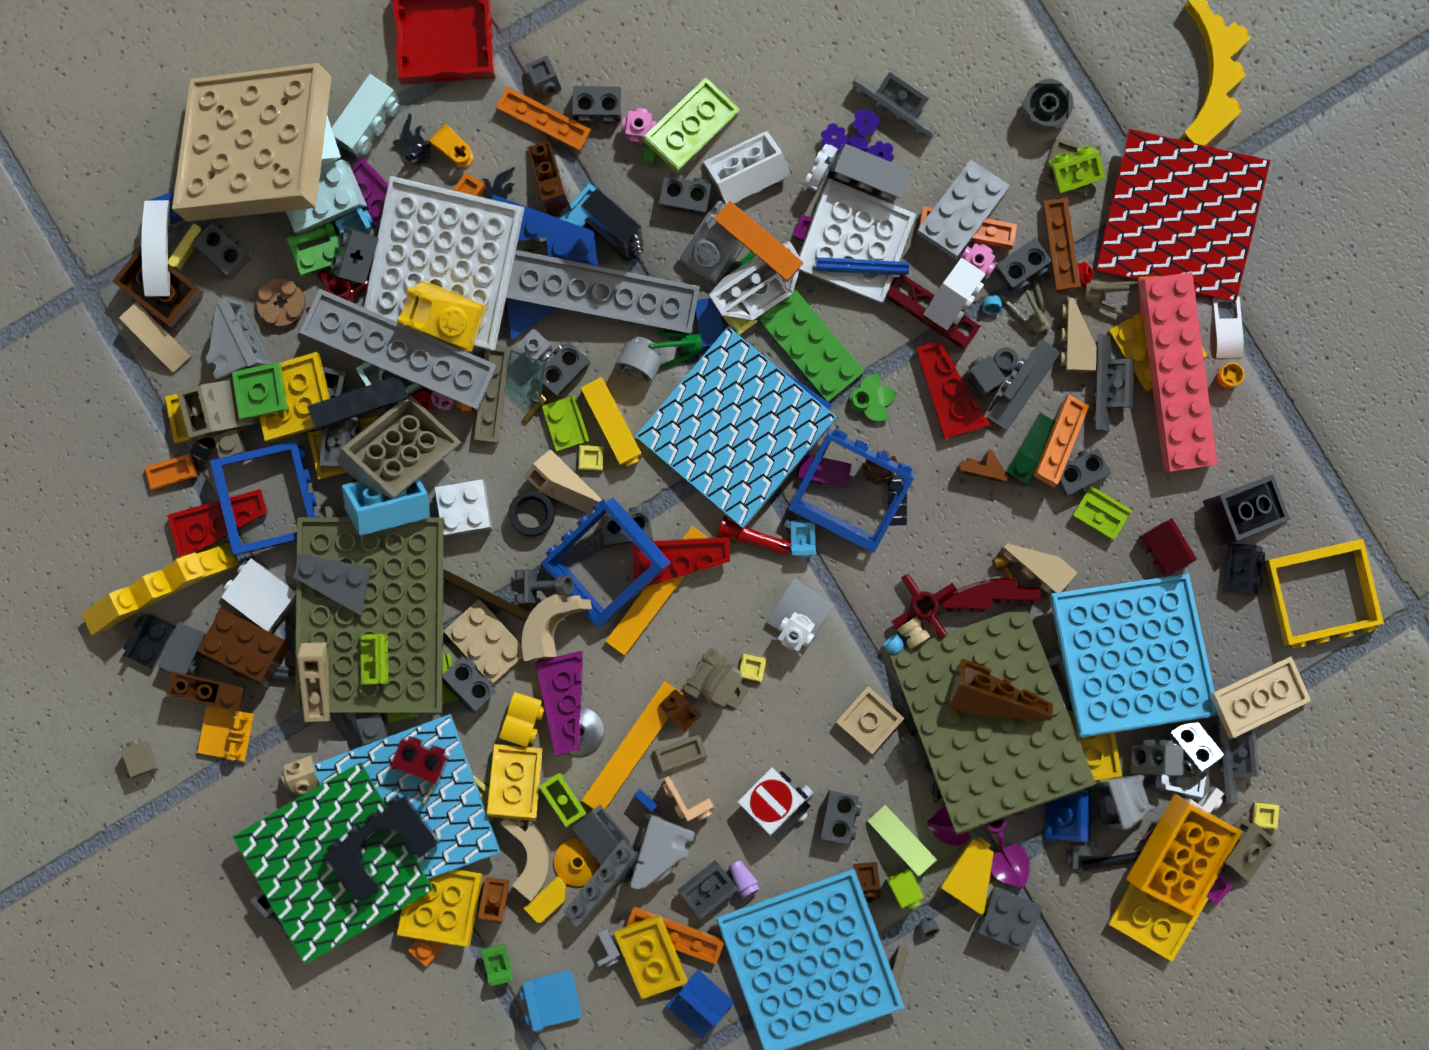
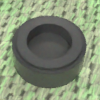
[993,347,1018,372]

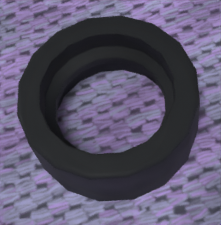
[508,490,555,537]

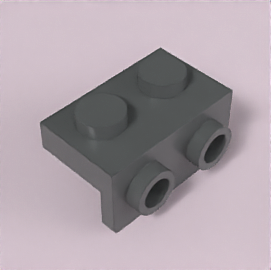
[677,860,738,919]

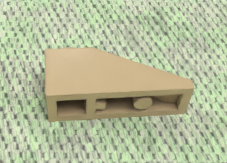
[298,642,330,722]

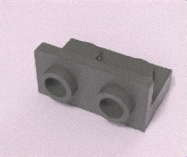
[319,419,361,467]

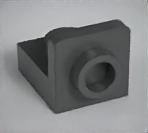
[526,56,562,99]

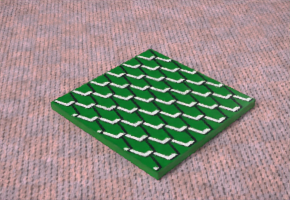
[232,762,434,965]

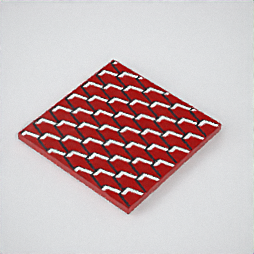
[1095,129,1271,301]

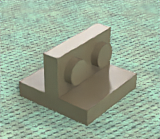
[1224,817,1276,882]

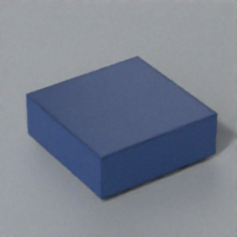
[634,789,658,811]

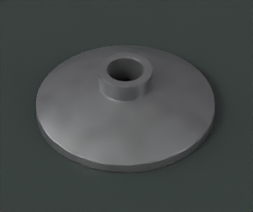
[570,708,604,756]

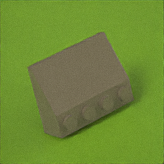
[337,394,461,499]

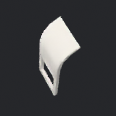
[1213,297,1244,359]

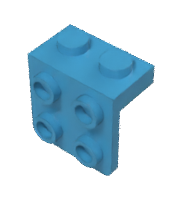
[520,970,582,1032]

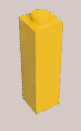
[581,377,642,468]

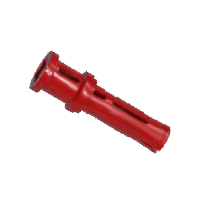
[717,516,791,556]

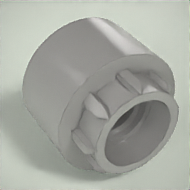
[615,337,662,384]

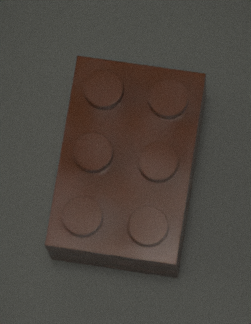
[112,245,204,330]
[197,609,290,688]

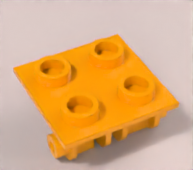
[197,705,254,762]

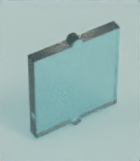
[506,350,545,402]

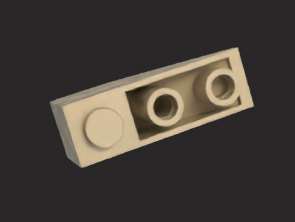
[1060,298,1096,374]
[524,449,602,514]
[1001,543,1077,595]

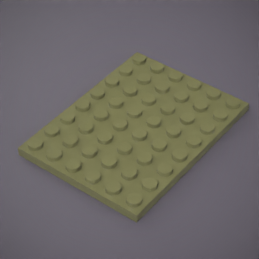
[295,517,444,713]
[889,606,1096,835]

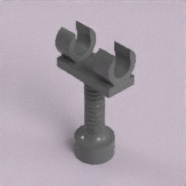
[515,569,574,604]

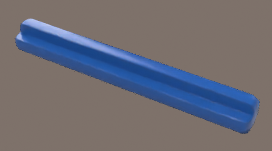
[815,257,909,275]

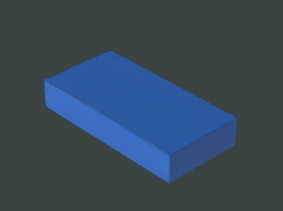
[695,298,724,348]

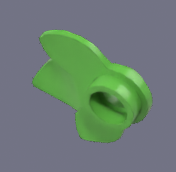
[849,374,897,421]

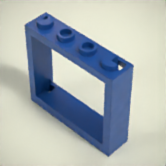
[788,429,915,553]
[210,441,320,556]
[541,497,671,628]

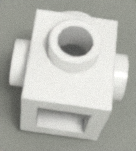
[778,612,815,651]

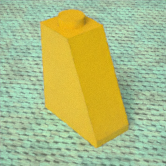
[939,837,994,915]

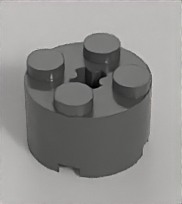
[1022,79,1073,133]

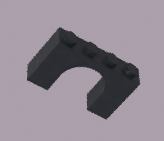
[581,188,644,262]
[324,794,441,904]

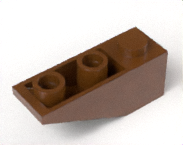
[527,140,572,216]
[166,671,246,711]

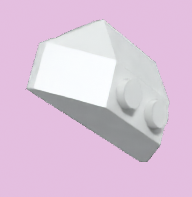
[709,241,802,320]

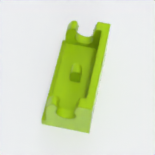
[360,634,389,684]

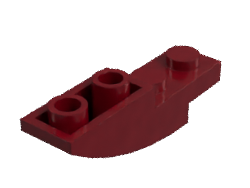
[941,577,1041,612]

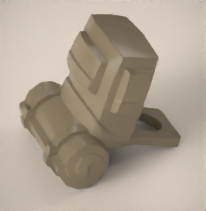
[683,648,748,708]

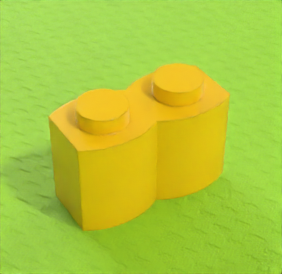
[499,692,545,747]

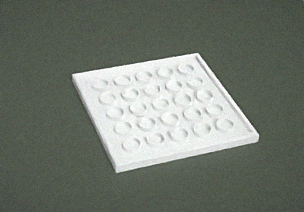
[364,176,525,350]

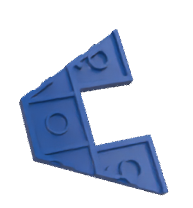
[492,195,598,339]

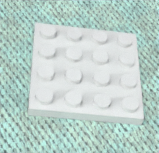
[799,179,916,304]

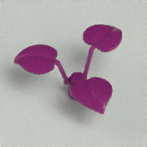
[927,806,1030,888]

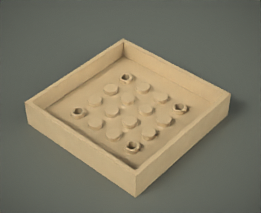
[172,63,332,222]

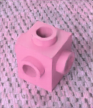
[622,108,657,145]
[960,243,996,277]

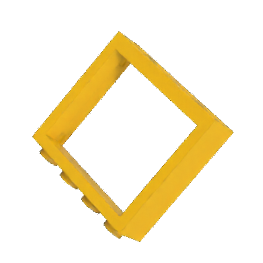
[1265,539,1384,649]

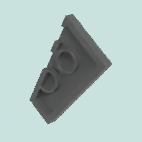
[294,554,372,616]

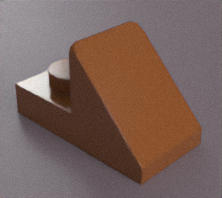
[958,448,1008,483]
[478,877,510,924]

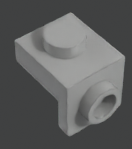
[518,329,553,365]
[596,927,621,968]

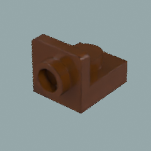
[659,689,701,732]
[853,862,881,902]

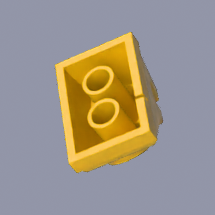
[397,280,487,352]

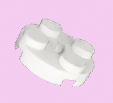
[804,144,839,192]

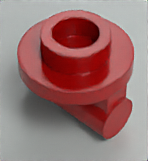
[1077,262,1094,286]
[412,388,433,411]

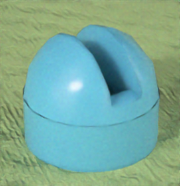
[983,295,1002,315]
[882,634,903,655]

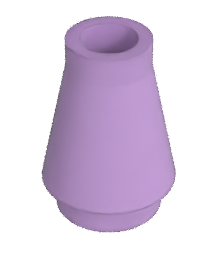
[729,860,760,899]

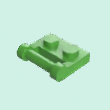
[286,222,339,278]

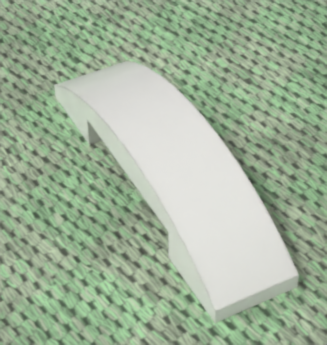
[142,200,170,297]

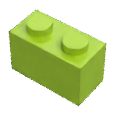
[539,773,586,827]
[886,868,924,910]

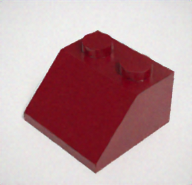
[1140,518,1198,577]

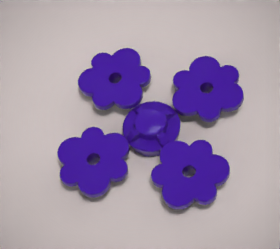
[821,109,894,183]

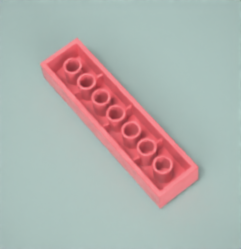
[1138,272,1218,472]

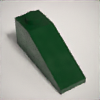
[1005,413,1055,486]

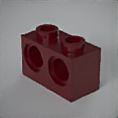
[390,736,450,784]

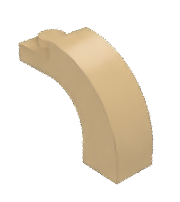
[522,594,592,662]
[500,818,550,901]

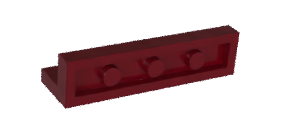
[886,275,981,350]

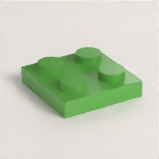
[232,362,288,421]

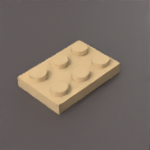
[444,599,523,684]

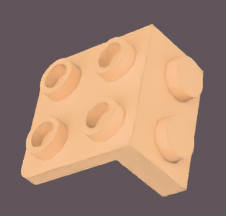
[663,776,714,821]

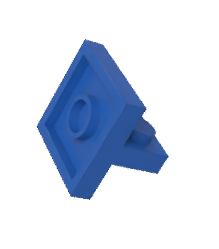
[1045,791,1091,841]
[666,969,735,1039]

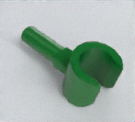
[729,252,755,270]

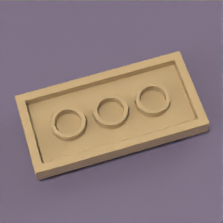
[1209,656,1311,739]

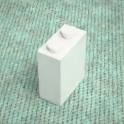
[222,558,296,633]

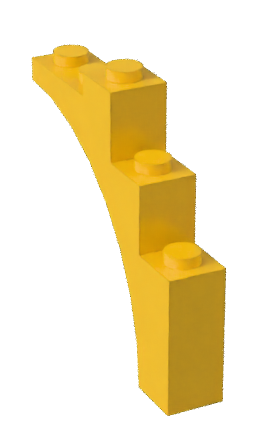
[1180,0,1251,146]
[81,543,238,636]

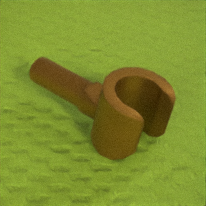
[523,390,549,422]
[993,555,1018,585]

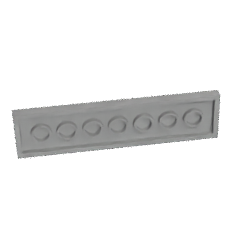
[506,250,700,334]
[299,289,497,410]

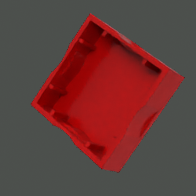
[393,0,496,85]

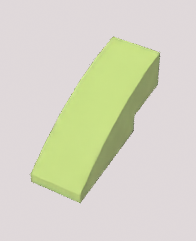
[868,805,937,876]

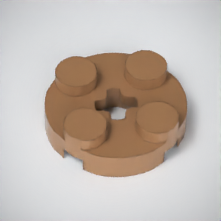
[257,279,306,328]

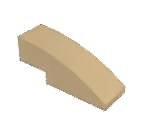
[119,301,191,373]

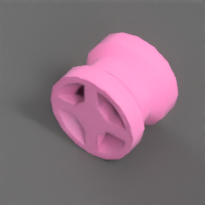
[431,391,456,411]

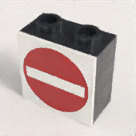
[738,768,811,841]

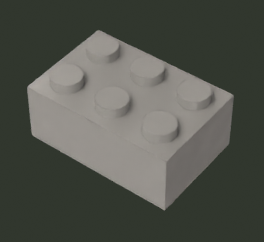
[830,144,912,201]

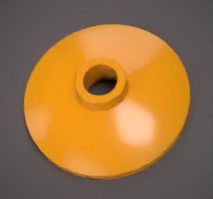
[554,838,601,886]

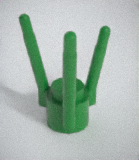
[648,331,703,371]

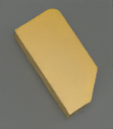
[524,876,567,923]

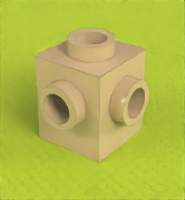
[282,756,320,798]

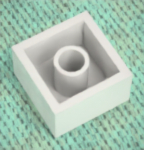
[923,258,985,330]
[435,479,493,537]

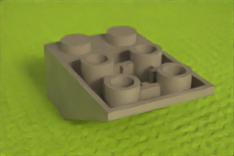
[177,379,261,441]

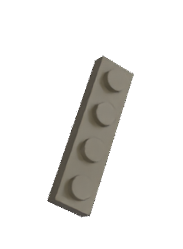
[474,346,510,443]

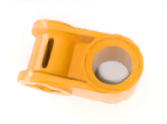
[428,123,473,168]

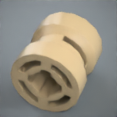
[897,617,930,649]

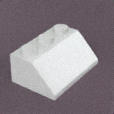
[703,131,791,204]

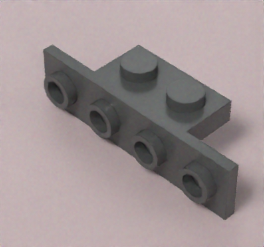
[852,70,937,137]
[1093,334,1134,432]
[986,339,1061,431]
[1215,716,1260,804]
[564,839,639,929]

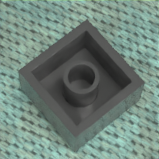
[976,886,1043,952]

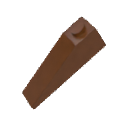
[949,659,1053,721]

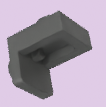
[1066,841,1103,870]

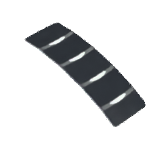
[189,437,215,480]
[887,474,907,526]

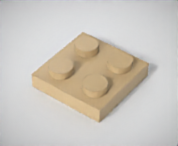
[836,686,904,754]

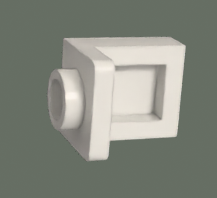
[1184,787,1224,813]

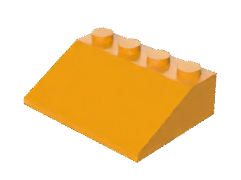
[1126,794,1243,917]

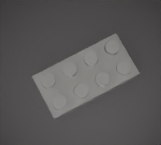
[916,160,1010,260]

